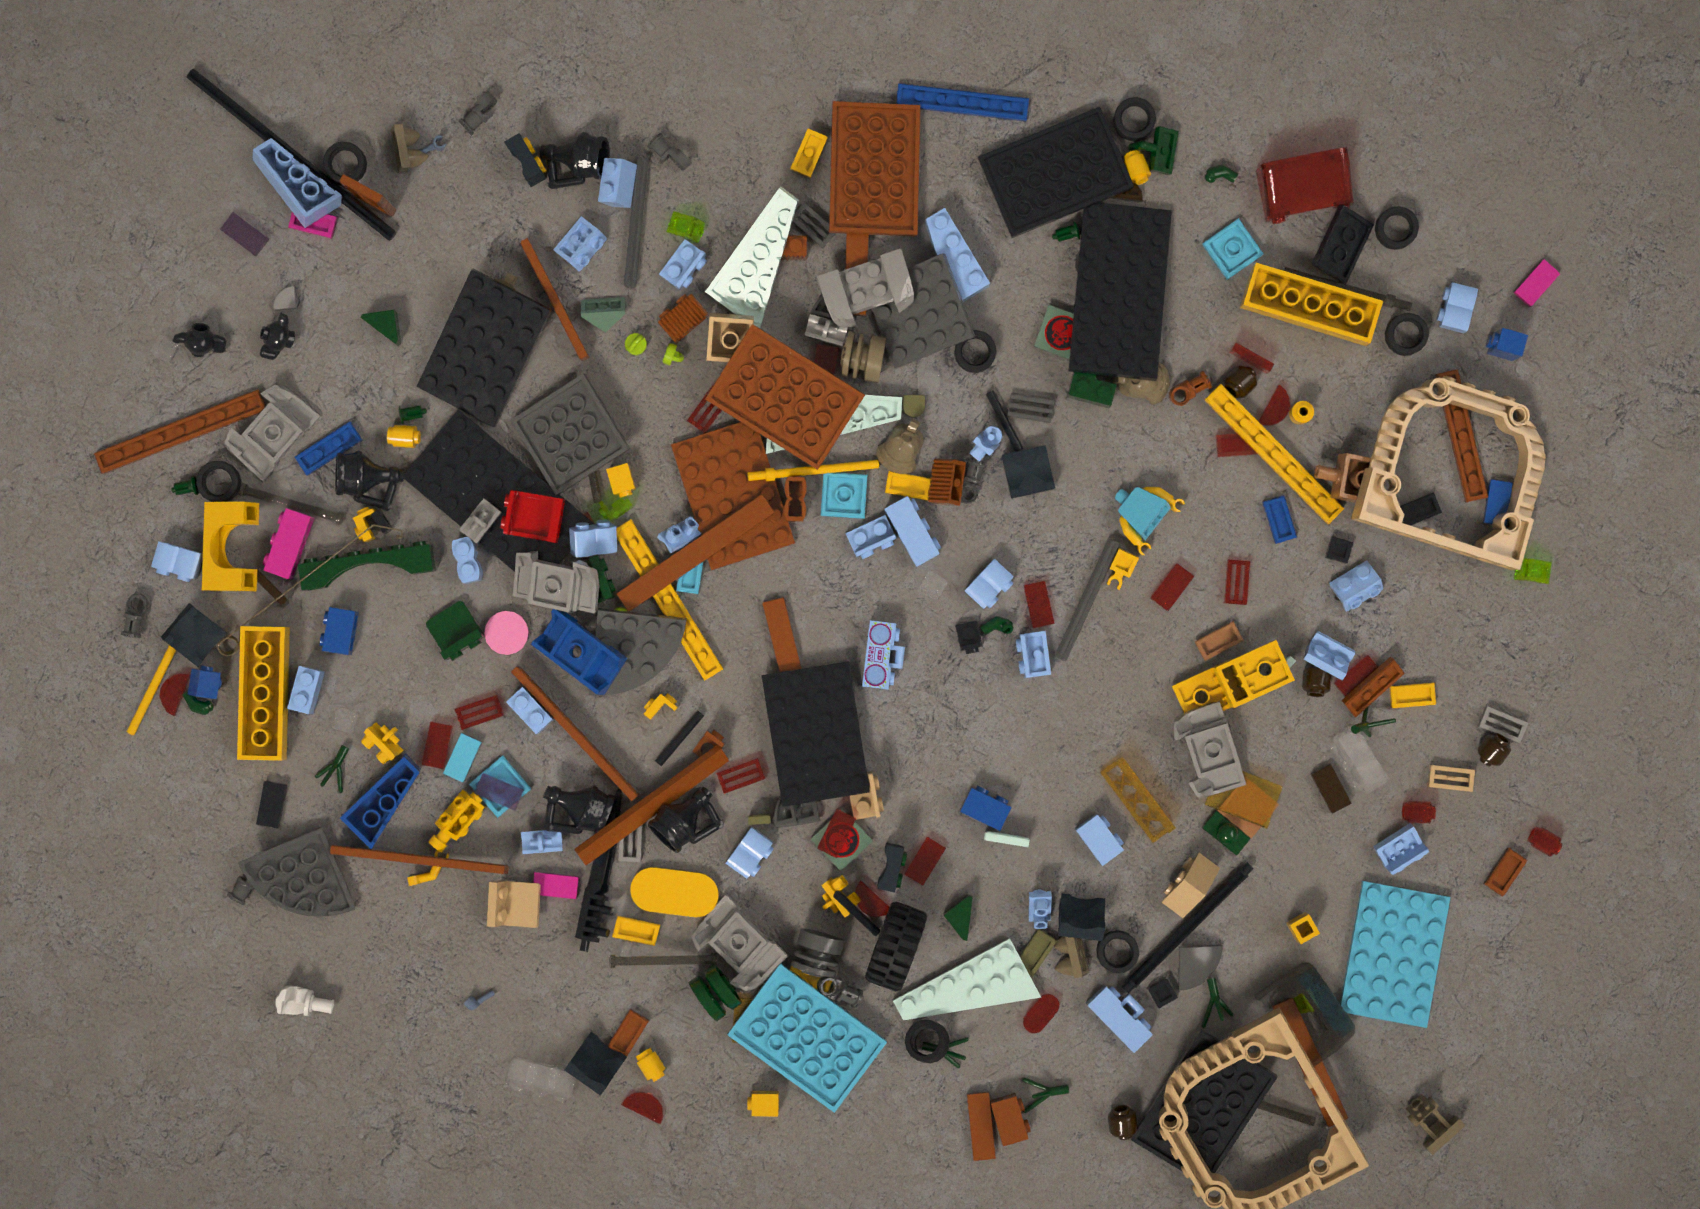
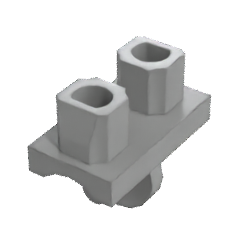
[804,314,848,346]
[459,498,502,544]

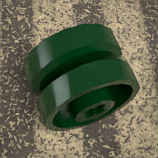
[689,964,742,1022]

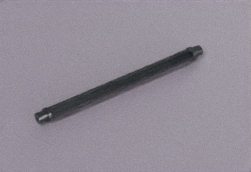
[1122,862,1253,994]

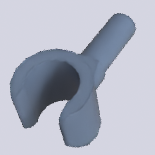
[420,135,446,153]
[464,990,495,1010]

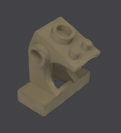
[1405,1094,1466,1155]

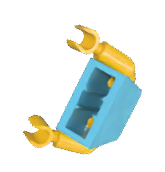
[1115,487,1185,555]

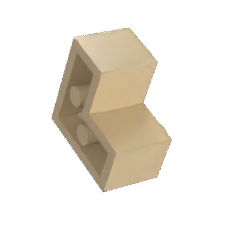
[1162,853,1220,918]

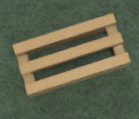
[1427,765,1475,792]

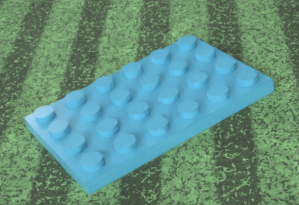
[1339,881,1451,1028]
[727,964,887,1113]

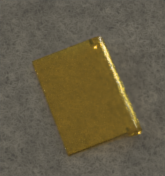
[1205,771,1283,829]

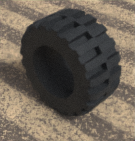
[865,901,927,992]

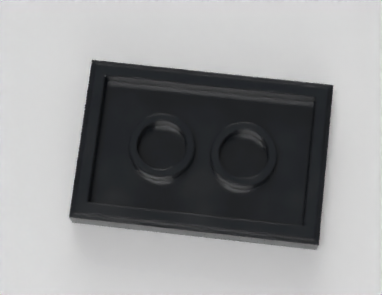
[1312,204,1374,284]

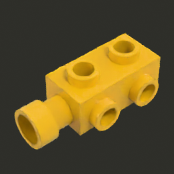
[428,790,485,853]

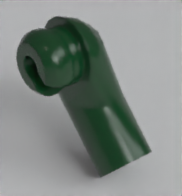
[1205,165,1238,183]
[980,616,1014,635]
[182,691,214,715]

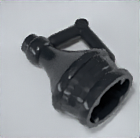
[540,132,610,189]
[335,450,404,511]
[543,785,615,834]
[648,787,724,853]

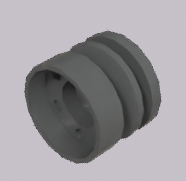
[791,928,845,978]

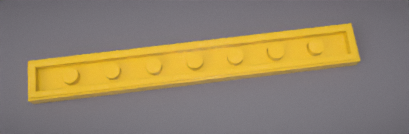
[1204,384,1345,524]
[616,519,723,681]

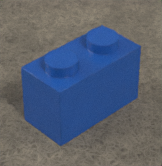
[1486,328,1528,361]
[320,607,359,655]
[960,785,1012,831]

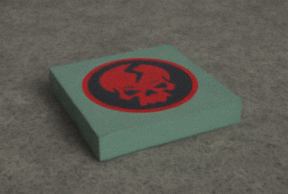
[1034,305,1073,359]
[811,808,873,871]

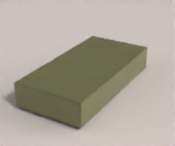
[1020,929,1057,977]

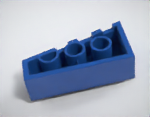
[340,753,421,849]

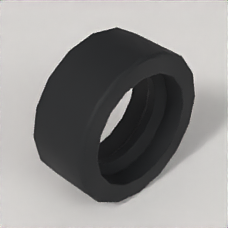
[1113,97,1156,141]
[323,141,367,185]
[1375,206,1419,250]
[1385,313,1429,356]
[954,330,997,373]
[196,461,241,502]
[1096,930,1139,973]
[905,1020,950,1064]

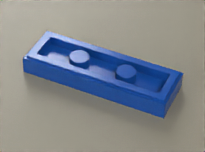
[295,422,363,476]

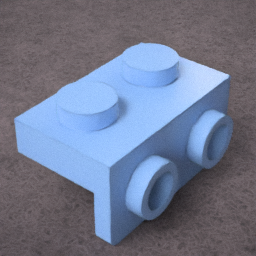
[1329,560,1383,612]
[1016,631,1051,678]
[1373,823,1429,875]

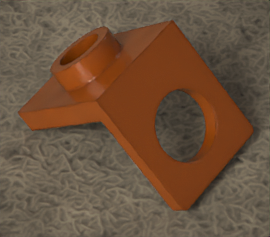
[693,730,726,757]

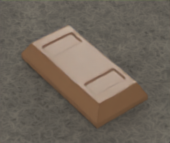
[1195,621,1244,661]

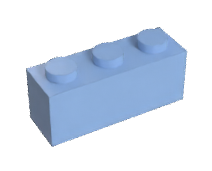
[884,496,941,567]

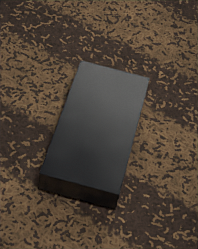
[1400,492,1442,526]
[256,781,287,829]

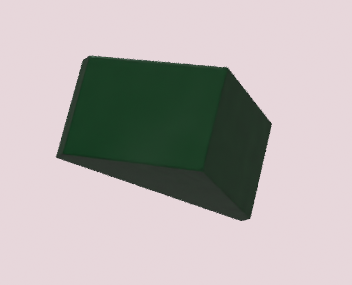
[360,310,401,346]
[943,894,973,941]

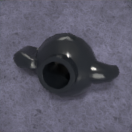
[259,312,295,360]
[172,323,227,357]

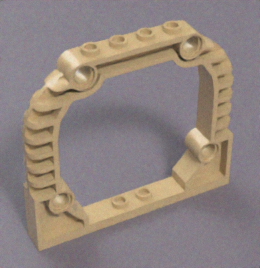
[1351,376,1546,570]
[1159,1007,1369,1209]

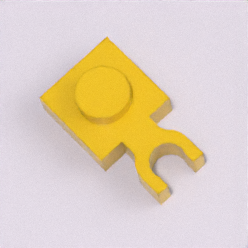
[1106,548,1139,590]

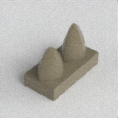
[391,124,428,173]
[1054,936,1089,978]

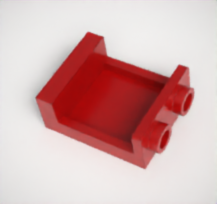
[500,490,565,543]

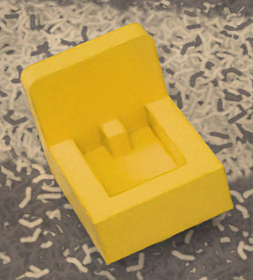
[353,507,376,543]
[644,693,679,720]

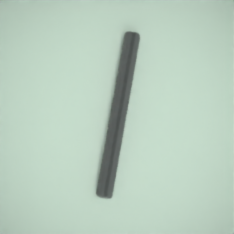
[624,157,648,288]
[1055,539,1120,661]

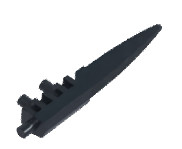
[575,789,622,952]

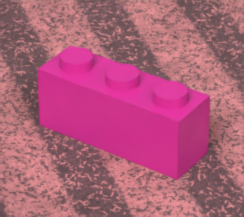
[263,508,315,580]

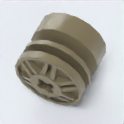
[840,331,886,383]

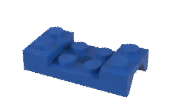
[531,609,628,695]

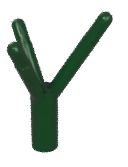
[1351,707,1396,737]
[315,745,349,793]
[1201,978,1233,1028]
[922,1037,969,1068]
[1022,1077,1069,1113]

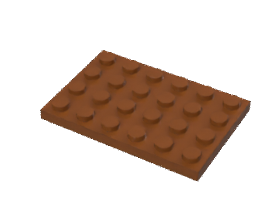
[829,101,920,237]
[705,324,865,470]
[671,422,795,570]

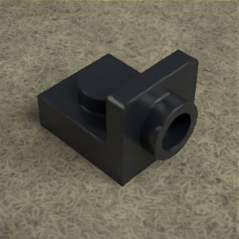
[955,621,983,654]

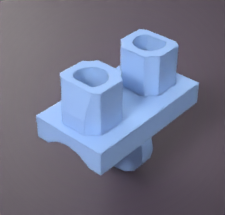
[970,426,1002,461]
[657,516,702,553]
[521,830,563,854]
[1028,889,1052,929]

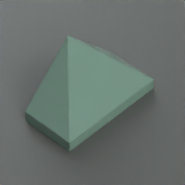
[581,297,625,333]

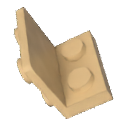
[850,772,884,820]
[487,880,541,928]

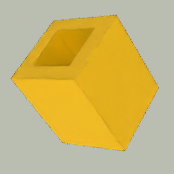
[606,463,636,498]
[1286,912,1320,944]
[747,1091,779,1117]

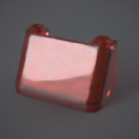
[1256,147,1354,224]

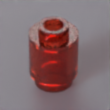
[1402,801,1436,824]
[1527,826,1563,857]

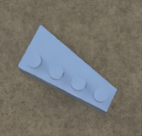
[253,138,342,228]
[925,208,990,302]

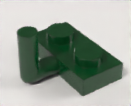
[1128,126,1179,175]

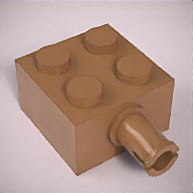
[1314,453,1385,503]

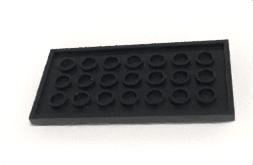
[1068,202,1172,381]
[404,409,594,572]

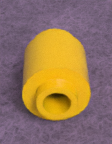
[1123,150,1151,185]
[1289,401,1314,425]
[387,425,421,448]
[636,1048,666,1082]

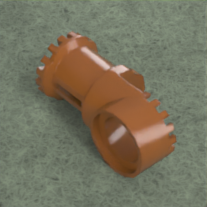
[1169,371,1212,406]

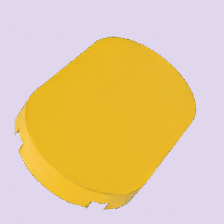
[630,867,719,917]

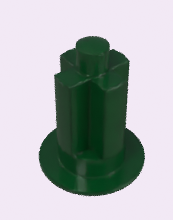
[1052,221,1080,242]
[399,405,427,425]
[171,476,199,495]

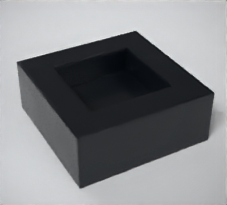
[371,510,392,534]
[1325,536,1354,564]
[1147,978,1178,1008]

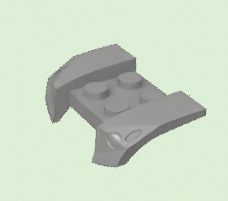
[817,249,914,327]
[224,385,321,482]
[513,551,599,613]
[1174,701,1246,798]
[691,894,789,991]

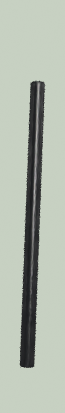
[186,69,396,241]

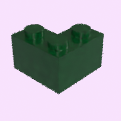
[1066,372,1117,408]

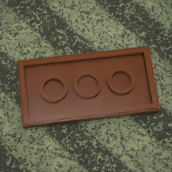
[339,174,396,217]

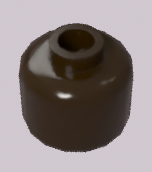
[1225,365,1257,398]
[1302,664,1332,697]
[1477,733,1511,767]
[1108,1105,1138,1140]

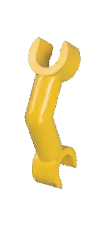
[407,850,449,886]

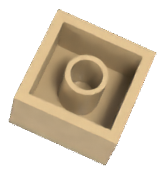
[706,313,754,362]

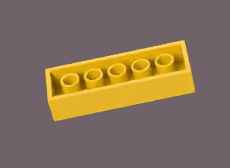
[1240,263,1383,346]
[237,626,290,761]

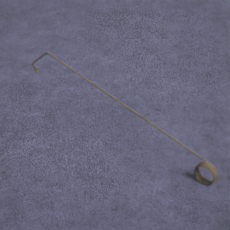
[217,525,403,656]

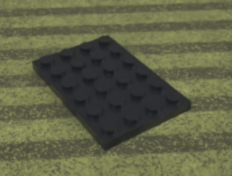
[978,107,1134,239]
[416,268,552,427]
[761,661,870,807]
[1131,1029,1277,1173]

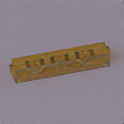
[1100,757,1176,843]

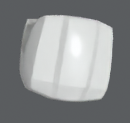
[275,985,334,1016]

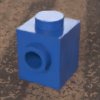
[188,665,222,699]

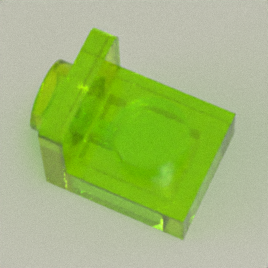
[666,211,705,243]
[598,498,634,522]
[1514,558,1552,584]

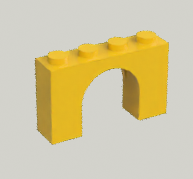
[202,502,259,592]

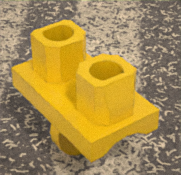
[361,722,404,764]
[821,875,861,917]

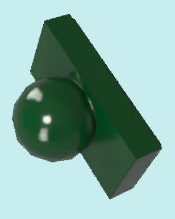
[1202,811,1250,856]

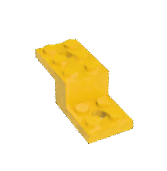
[1171,640,1295,713]

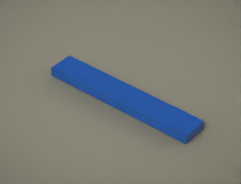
[896,83,1029,122]

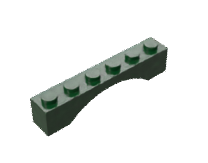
[298,541,436,591]

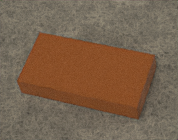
[1483,848,1528,897]
[608,1009,649,1056]

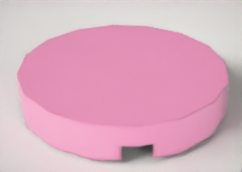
[484,611,529,655]

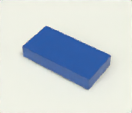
[1483,479,1513,526]
[1262,496,1297,544]

